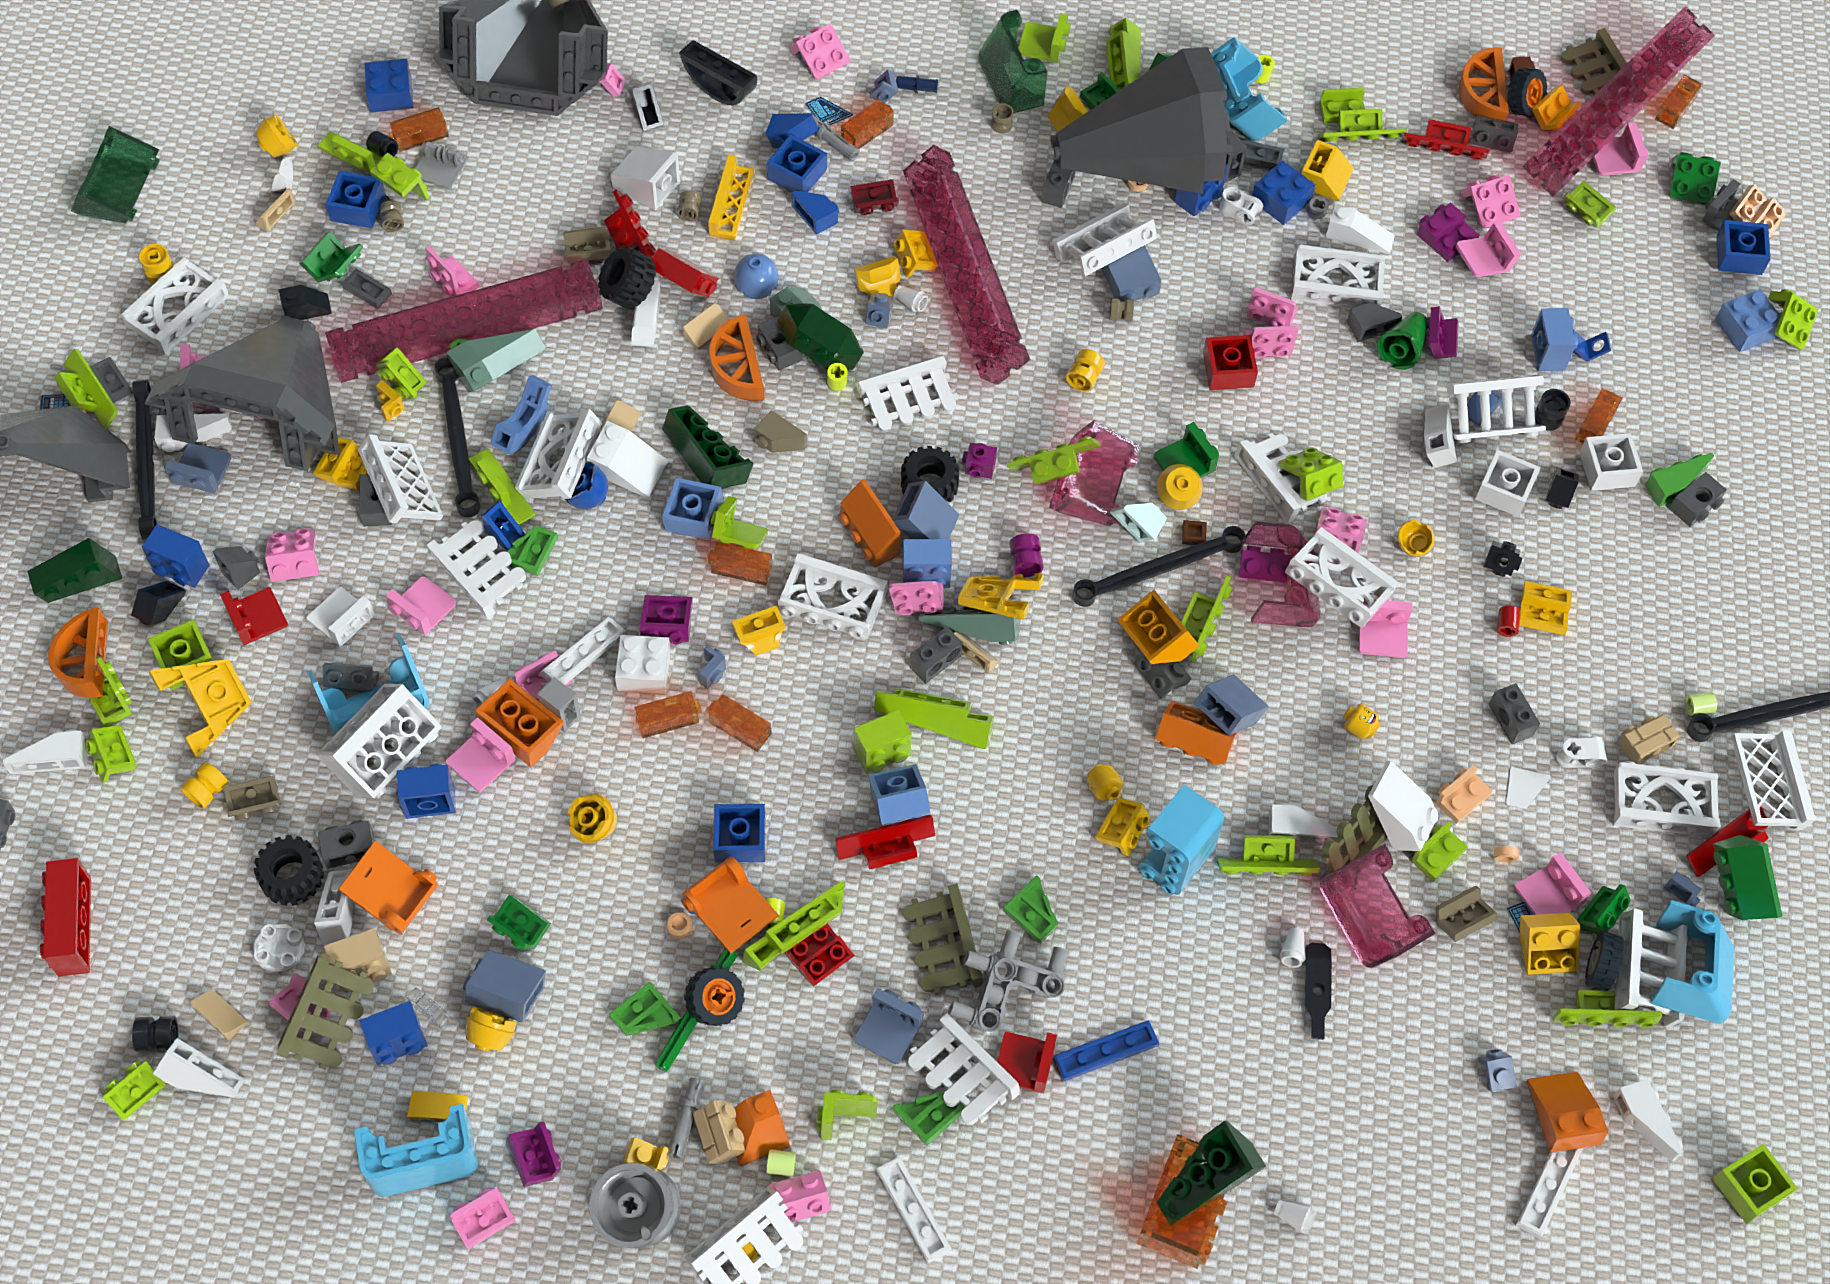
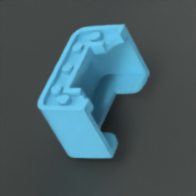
[1211,37,1288,141]
[1138,784,1225,895]
[354,1104,478,1197]

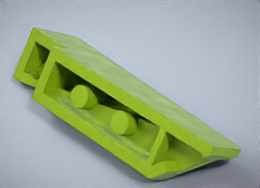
[1106,17,1141,90]
[874,689,994,749]
[742,880,845,971]

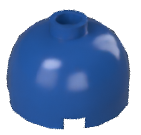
[565,462,608,510]

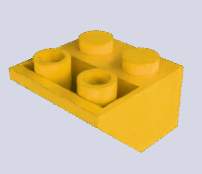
[1301,140,1354,202]
[1519,912,1580,975]

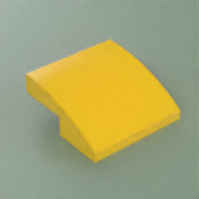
[313,437,368,491]
[1519,581,1572,636]

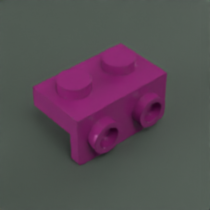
[1426,306,1459,359]
[1239,545,1290,583]
[506,1121,561,1187]

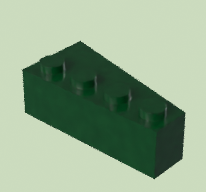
[662,405,754,489]

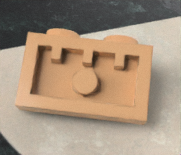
[1435,765,1493,824]

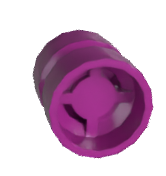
[1009,533,1044,577]

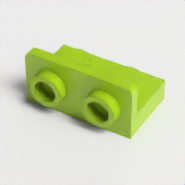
[1319,87,1365,123]
[85,725,137,783]
[1411,821,1468,882]
[101,1060,166,1121]

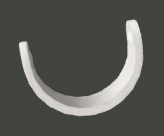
[271,157,293,192]

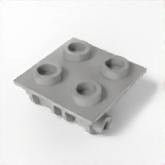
[415,141,469,190]

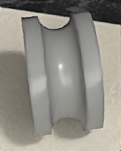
[1308,197,1329,219]

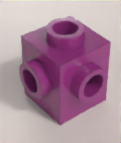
[962,443,997,479]

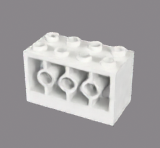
[316,684,442,798]

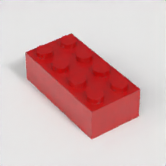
[40,858,91,977]

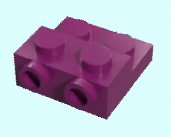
[1417,203,1480,262]
[640,595,693,645]

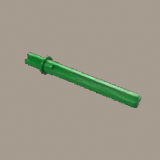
[655,948,738,1072]

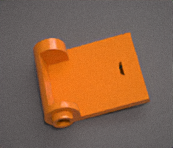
[338,840,439,935]
[681,856,779,954]

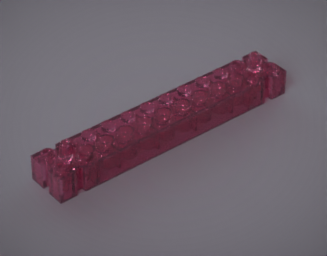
[1522,6,1715,197]
[903,144,1030,385]
[325,259,603,383]

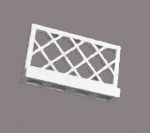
[358,434,443,523]
[1731,731,1816,830]

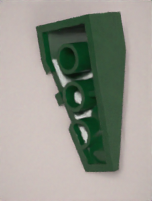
[1156,1120,1266,1226]

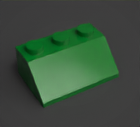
[1713,835,1782,920]

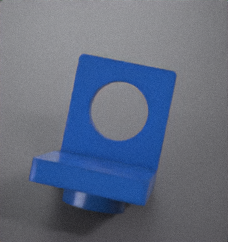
[1573,329,1611,362]

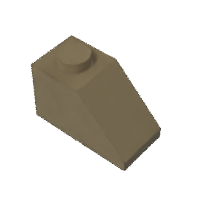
[754,410,807,453]

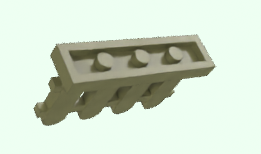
[1561,28,1643,111]
[1321,785,1387,893]
[903,883,983,996]
[276,952,374,1070]

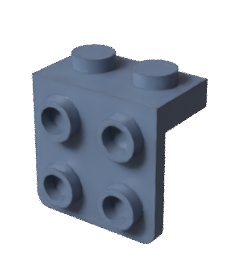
[164,444,232,494]
[854,988,924,1064]

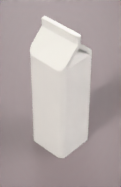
[631,281,661,347]

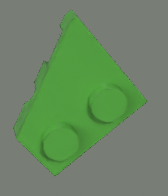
[506,526,558,576]
[1003,875,1058,944]
[609,982,681,1036]
[892,1090,965,1146]

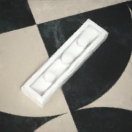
[540,616,626,685]
[1515,1148,1583,1239]
[876,1156,952,1264]

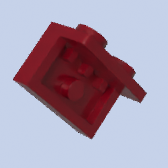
[850,179,899,215]

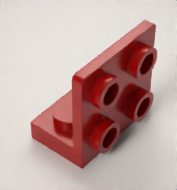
[220,587,288,645]
[997,1032,1057,1094]

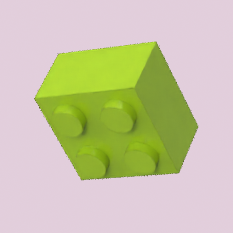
[148,619,213,691]
[854,710,912,774]
[1713,1143,1798,1224]

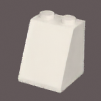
[611,146,680,211]

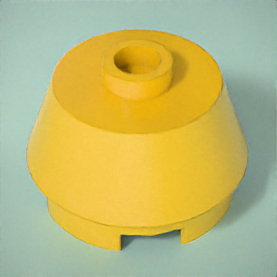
[255,114,298,158]
[1157,464,1203,510]
[567,794,617,843]
[466,1006,517,1052]

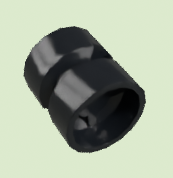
[1535,389,1571,431]
[132,1016,178,1052]

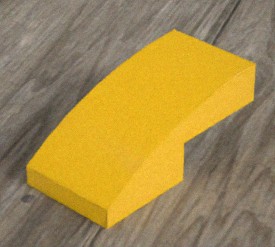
[407,1091,468,1123]

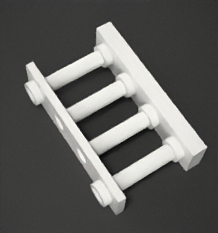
[1052,203,1157,276]
[1447,375,1546,443]
[1615,909,1688,1028]

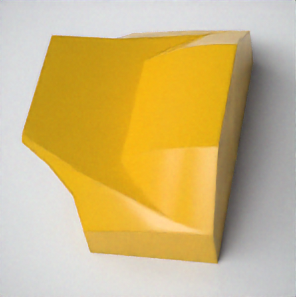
[1047,86,1088,132]
[854,256,901,297]
[732,605,785,656]

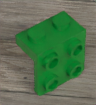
[1669,152,1721,204]
[299,232,363,282]
[1154,422,1219,478]

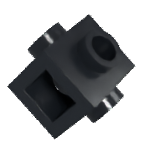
[1484,540,1523,577]

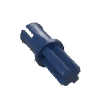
[896,76,938,93]

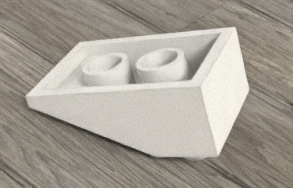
[586,421,669,499]
[1368,761,1438,851]

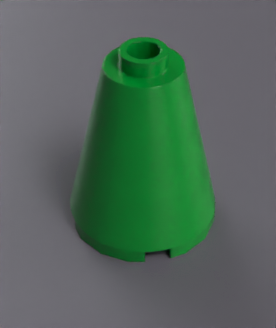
[1377,312,1428,370]

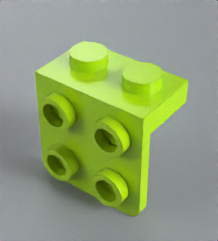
[1018,13,1071,63]
[370,153,430,200]
[1768,289,1819,349]
[375,347,428,400]
[1278,447,1343,501]
[711,496,768,550]
[89,656,133,727]
[816,1090,878,1140]

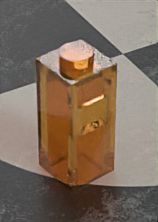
[1655,74,1703,129]
[841,99,894,149]
[388,107,449,152]
[1575,388,1623,443]
[708,542,773,586]
[634,691,702,738]
[708,694,772,752]

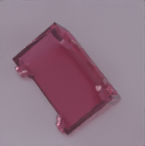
[1049,420,1140,526]
[1320,844,1436,968]

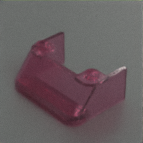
[1242,521,1321,628]

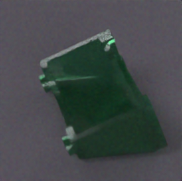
[978,9,1048,113]
[71,126,160,224]

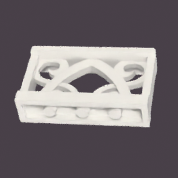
[1291,245,1386,308]
[121,257,229,355]
[515,409,602,501]
[1285,527,1399,628]
[778,553,888,639]
[1613,761,1720,837]

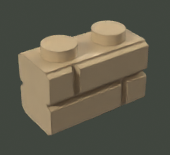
[1618,714,1680,764]
[693,1100,746,1164]

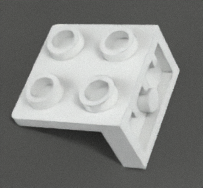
[306,587,375,647]

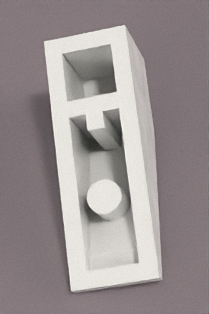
[1326,205,1395,255]
[154,413,232,452]
[3,729,87,775]
[1268,803,1341,848]
[314,869,353,945]
[153,1038,245,1097]

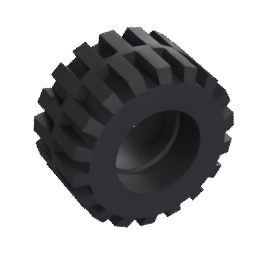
[598,246,656,309]
[901,446,959,502]
[254,835,324,906]

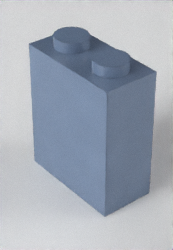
[1101,245,1162,301]
[892,481,960,539]
[1194,674,1269,735]
[463,950,546,1023]

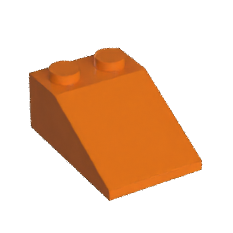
[1526,1072,1608,1153]

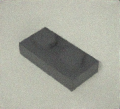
[1242,139,1284,169]
[342,269,392,309]
[90,357,133,403]

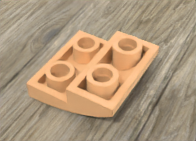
[1729,184,1786,238]

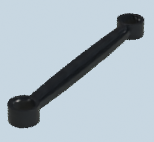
[434,357,480,517]
[132,380,158,541]
[1073,526,1246,607]
[1687,692,1830,742]

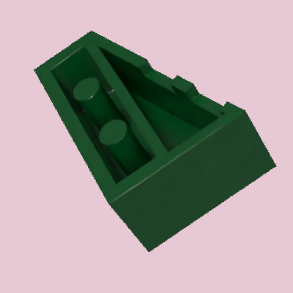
[27,538,123,603]

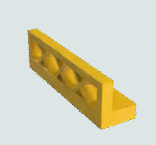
[708,155,754,240]

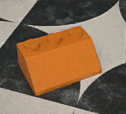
[838,479,900,568]
[475,679,564,768]
[1155,700,1237,765]

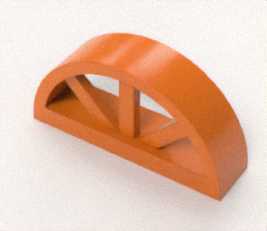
[1459,47,1509,121]
[709,314,765,401]
[48,607,108,698]

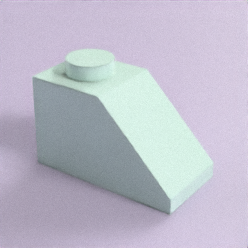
[1109,503,1167,543]

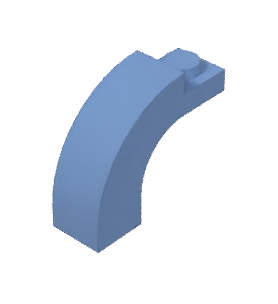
[490,375,552,454]

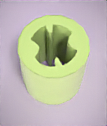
[1685,692,1717,716]
[767,1149,797,1177]

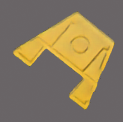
[958,573,1043,620]
[149,659,252,758]

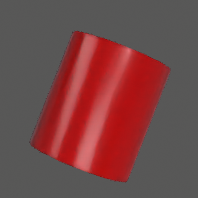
[1497,605,1521,637]

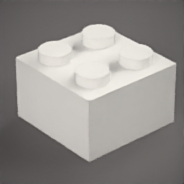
[1579,433,1643,491]
[1475,450,1541,517]
[615,635,671,694]

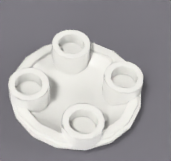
[252,924,305,972]

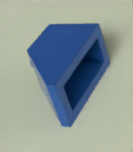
[766,113,818,148]
[792,190,839,235]

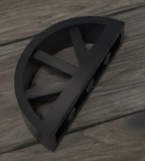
[679,40,757,106]

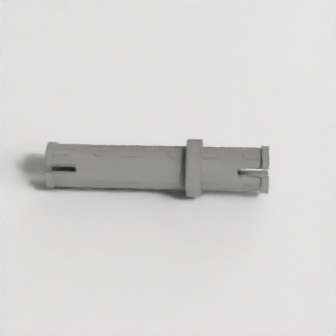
[812,114,860,161]
[667,1078,706,1159]

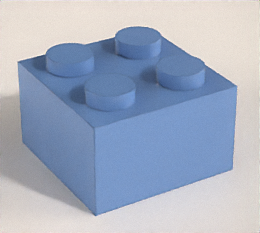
[1715,289,1780,352]
[1531,308,1578,371]
[662,477,724,541]
[903,539,952,588]
[868,764,930,825]

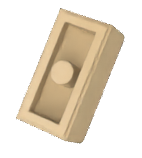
[255,188,295,232]
[682,303,729,350]
[598,400,642,436]
[954,632,999,673]
[190,989,248,1041]

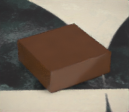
[1182,520,1207,545]

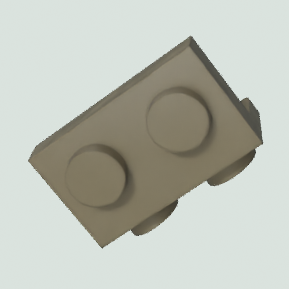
[563,226,611,264]
[223,775,281,820]
[1436,885,1497,942]

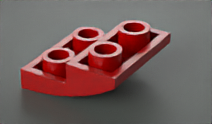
[785,923,855,987]

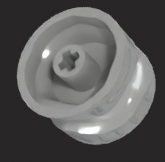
[589,1163,681,1248]

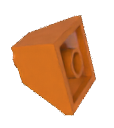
[734,1090,790,1167]

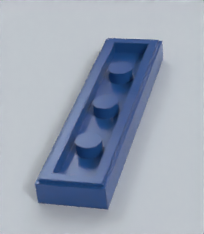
[1053,1020,1159,1082]

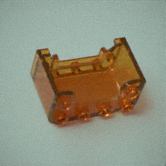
[1136,1134,1232,1269]

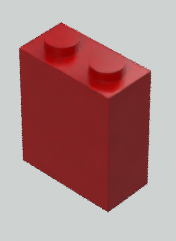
[652,248,719,298]

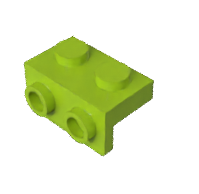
[1564,180,1616,228]

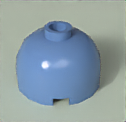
[734,253,778,299]

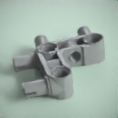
[948,930,1069,1032]

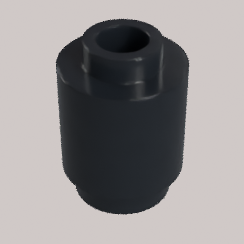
[366,131,398,157]

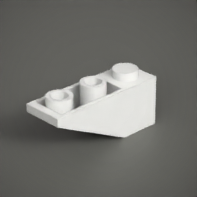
[1424,404,1457,468]
[1613,1079,1683,1161]

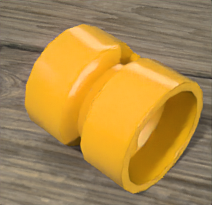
[139,244,173,285]
[1066,349,1105,392]
[180,762,229,809]

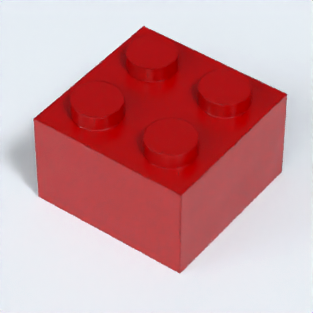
[1203,335,1258,390]

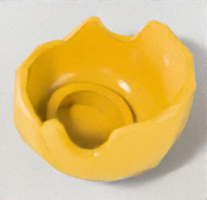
[1398,520,1435,557]

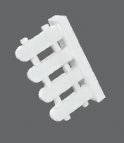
[857,356,959,433]
[1234,433,1328,523]
[427,520,526,618]
[908,1013,1020,1125]
[684,1186,803,1284]

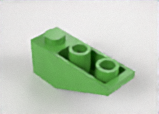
[1645,453,1714,507]

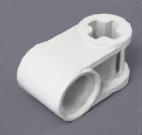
[1219,187,1263,226]
[1556,737,1607,769]

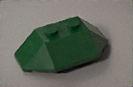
[777,303,864,370]

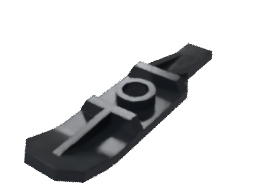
[1305,942,1332,1040]

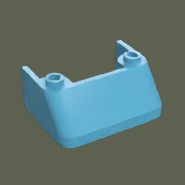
[307,633,429,734]
[1651,900,1734,1023]

